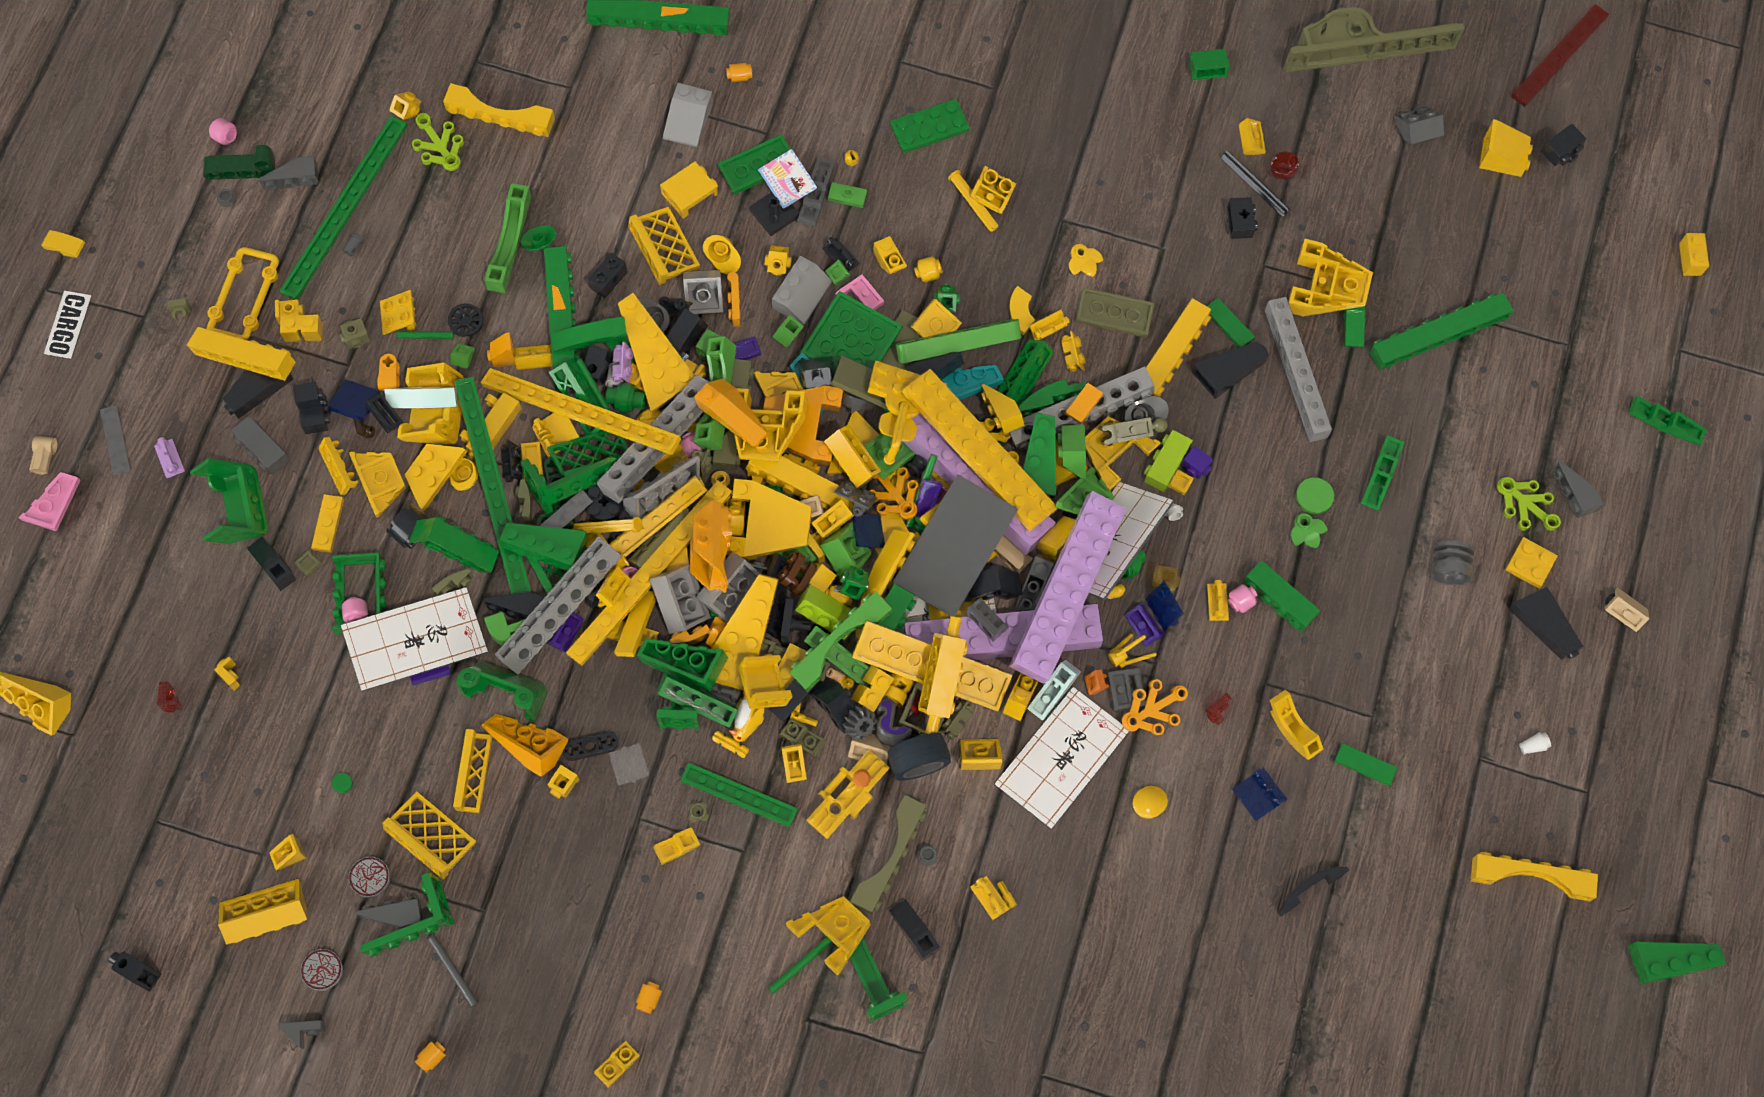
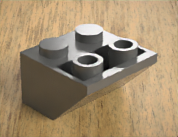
[1394,106,1444,144]

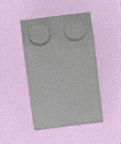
[663,83,713,148]

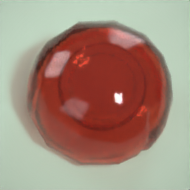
[1270,151,1299,180]

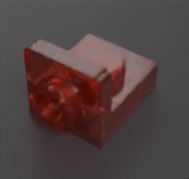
[157,682,182,713]
[1206,693,1232,726]

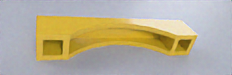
[443,83,555,137]
[1471,852,1598,901]

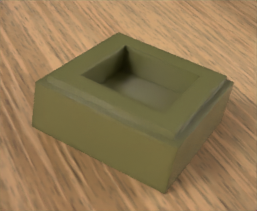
[294,550,322,578]

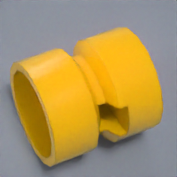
[883,673,915,707]

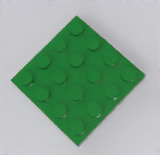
[801,291,903,371]

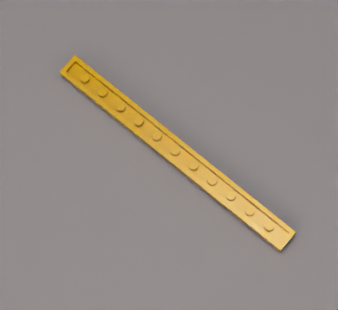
[480,368,681,455]
[566,480,733,666]

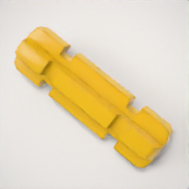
[712,731,749,758]

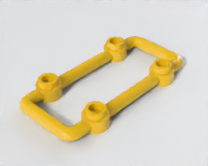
[207,247,279,340]

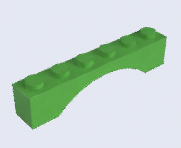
[484,183,532,294]
[694,336,736,451]
[789,592,892,692]

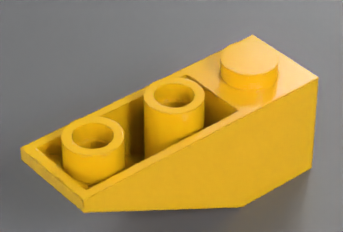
[981,384,1025,434]
[1003,673,1039,721]

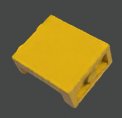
[660,161,718,219]
[738,654,792,709]

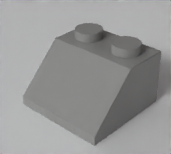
[683,270,723,314]

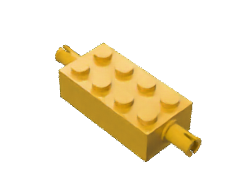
[918,616,968,734]

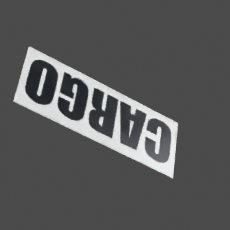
[44,291,91,359]

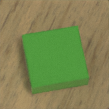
[825,260,851,286]

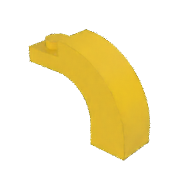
[1270,690,1324,760]

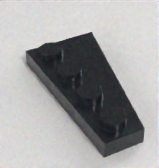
[766,554,790,640]

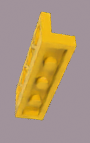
[453,729,492,813]

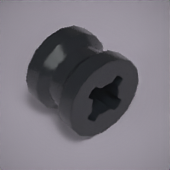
[906,455,927,479]

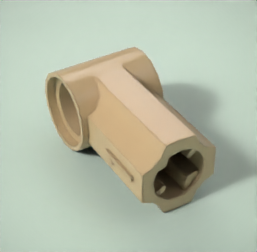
[29,436,57,475]

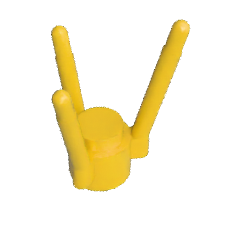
[1107,633,1157,668]

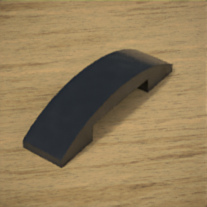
[1278,867,1349,917]

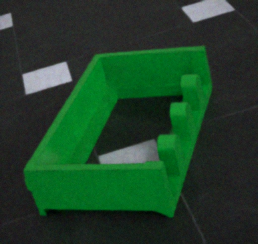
[332,552,386,635]

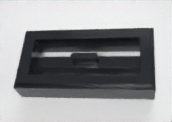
[365,393,404,434]

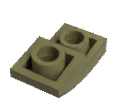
[515,479,533,523]
[432,569,473,596]
[780,718,826,758]

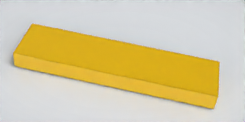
[614,591,656,657]

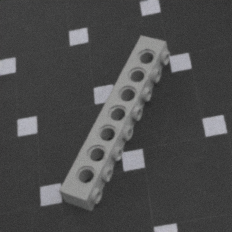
[1265,297,1332,442]
[1009,367,1154,451]
[597,375,709,503]
[495,536,621,674]

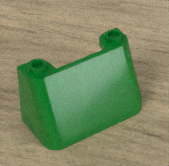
[455,661,547,723]

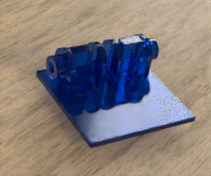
[1145,581,1184,631]
[1232,767,1288,821]

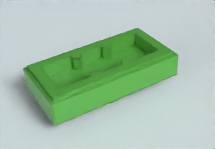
[828,182,867,208]

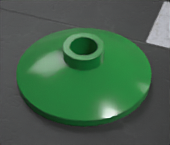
[520,225,556,251]

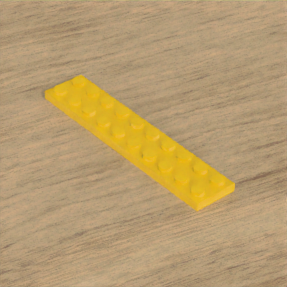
[902,369,1058,532]

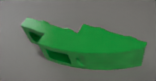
[1018,379,1087,418]

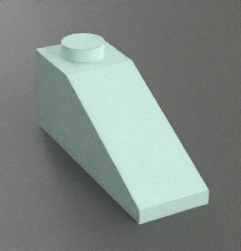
[1027,660,1081,721]

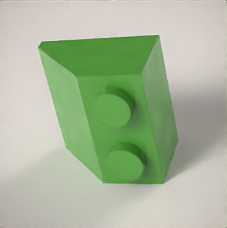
[1058,425,1086,479]
[820,521,872,578]

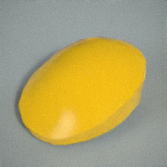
[450,458,478,491]
[1133,786,1168,819]

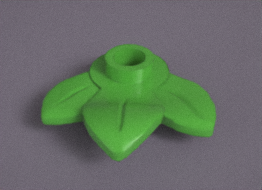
[1291,513,1328,548]

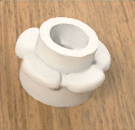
[1165,504,1183,521]

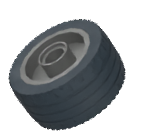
[887,733,951,781]

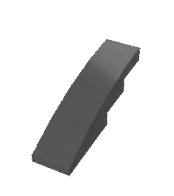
[798,158,835,226]

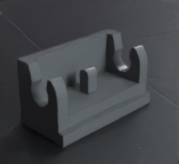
[966,598,1009,642]

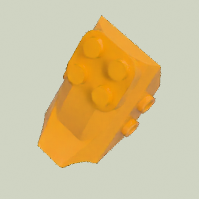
[690,500,732,593]

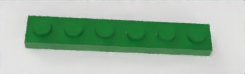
[680,762,798,828]

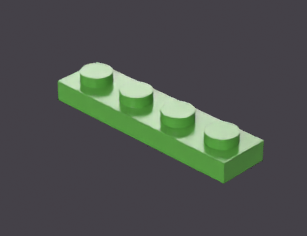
[804,626,870,687]

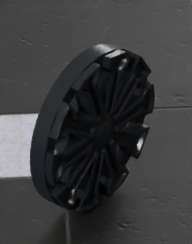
[448,303,483,337]

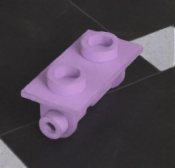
[612,342,633,383]
[154,437,185,478]

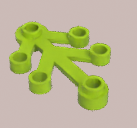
[412,113,464,171]
[1497,477,1561,531]

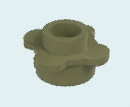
[688,802,709,823]

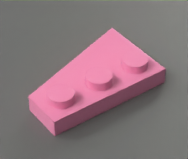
[19,472,81,531]

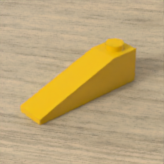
[0,672,71,736]

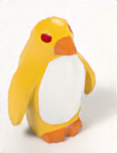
[729,691,765,742]

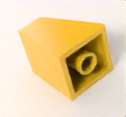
[1479,119,1533,177]

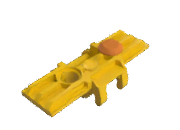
[806,749,890,839]

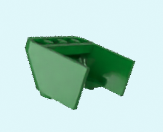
[190,458,268,544]

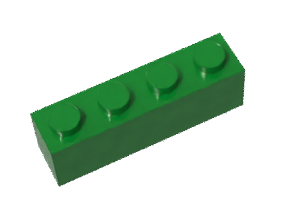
[1244,560,1320,632]
[657,672,738,727]

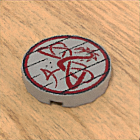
[349,857,390,898]
[301,949,343,991]

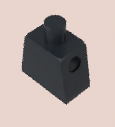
[584,345,613,385]
[798,356,835,388]
[109,951,162,992]

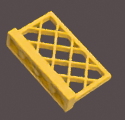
[628,207,700,285]
[382,792,476,880]

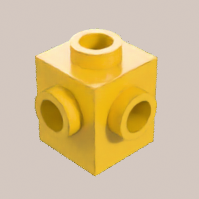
[389,92,421,120]
[765,245,792,275]

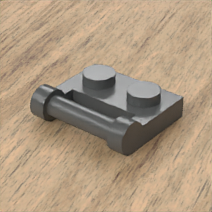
[1107,668,1147,712]

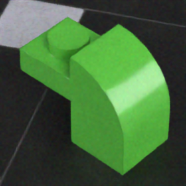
[484,612,525,646]

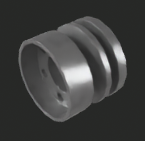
[1431,540,1474,585]

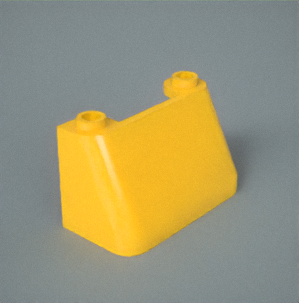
[397,363,464,445]

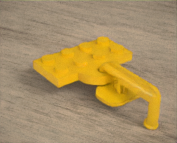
[867,361,947,465]

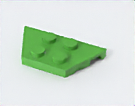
[1055,467,1114,515]

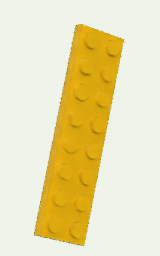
[852,620,1012,711]

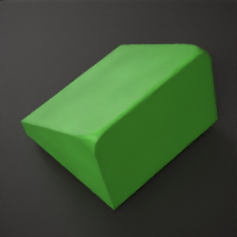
[450,343,475,368]

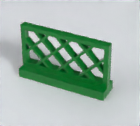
[547,431,629,478]

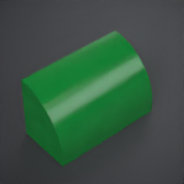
[1190,49,1229,80]

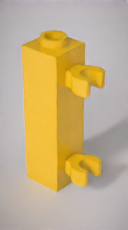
[459,392,522,460]

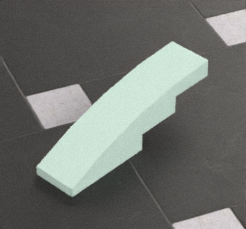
[384,387,458,408]

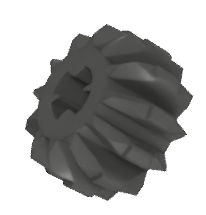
[843,706,878,740]

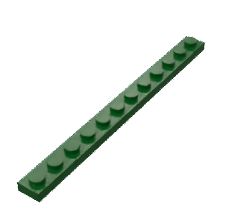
[280,116,408,300]
[454,377,531,594]

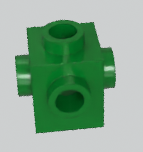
[934,284,960,312]
[840,565,869,600]

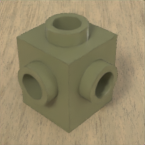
[339,318,371,349]

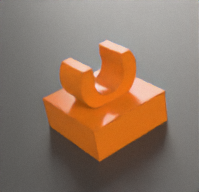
[1084,670,1110,695]

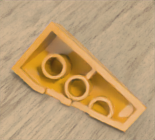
[694,378,768,448]
[482,714,568,777]

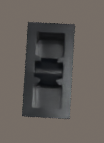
[1227,197,1258,239]
[588,253,628,299]

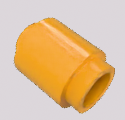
[726,63,752,82]
[636,981,662,1014]
[415,1041,446,1073]

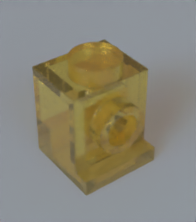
[1150,565,1181,592]

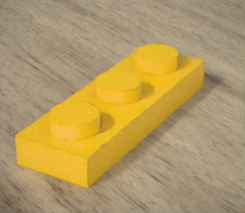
[311,494,344,553]

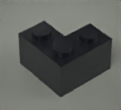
[1541,124,1587,166]
[293,381,330,434]
[968,565,1023,601]
[810,677,859,734]

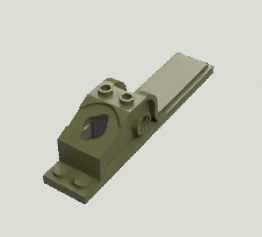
[1284,7,1465,73]

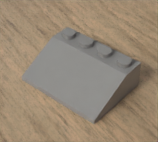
[623,456,700,519]

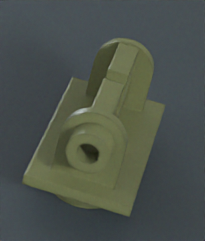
[692,449,713,479]
[939,700,975,740]

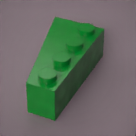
[1023,412,1056,496]
[499,523,588,571]

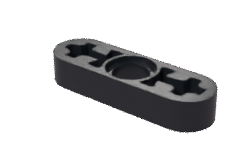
[562,732,619,761]

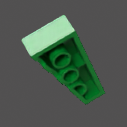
[409,516,499,573]
[879,584,918,632]
[637,638,728,692]
[1628,942,1726,985]

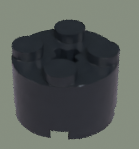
[586,485,624,522]
[386,504,429,549]

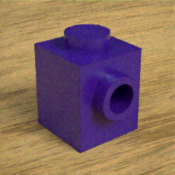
[1181,446,1213,479]

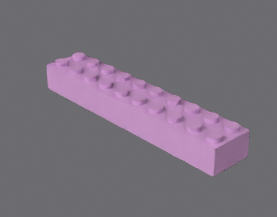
[901,413,1056,555]
[1009,491,1127,684]
[904,604,1103,660]

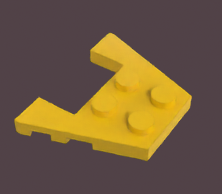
[1085,416,1161,491]
[786,896,871,976]

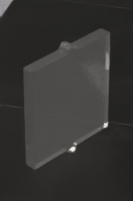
[609,743,650,786]

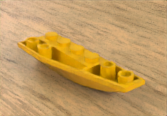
[855,530,916,642]

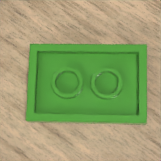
[864,433,916,480]

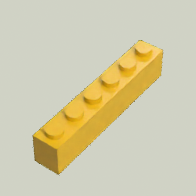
[1134,298,1211,397]
[187,327,296,381]
[746,456,855,512]

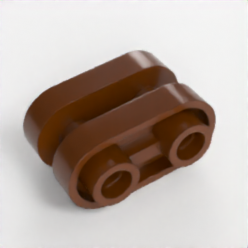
[778,551,817,596]

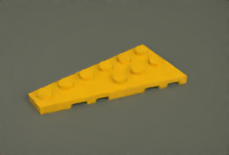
[618,293,695,413]
[711,574,779,691]

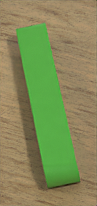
[896,319,1022,363]

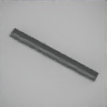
[428,935,478,1007]

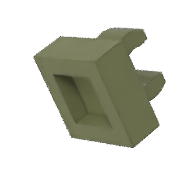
[167,298,191,321]

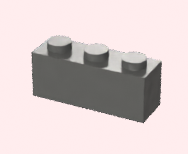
[231,416,290,475]

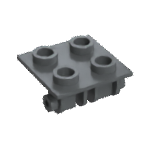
[834,481,877,516]

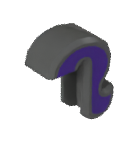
[875,698,912,746]

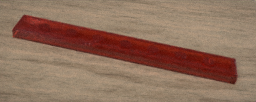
[1511,4,1609,107]

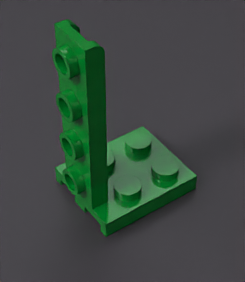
[520,456,617,515]
[657,646,700,731]
[360,872,455,957]
[850,938,908,1024]

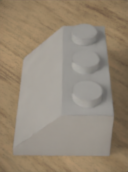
[772,256,832,325]
[696,552,760,623]
[650,564,711,634]

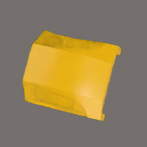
[970,165,1016,214]

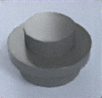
[217,189,236,207]
[918,845,938,866]

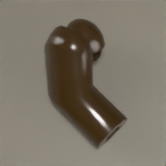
[353,415,376,438]

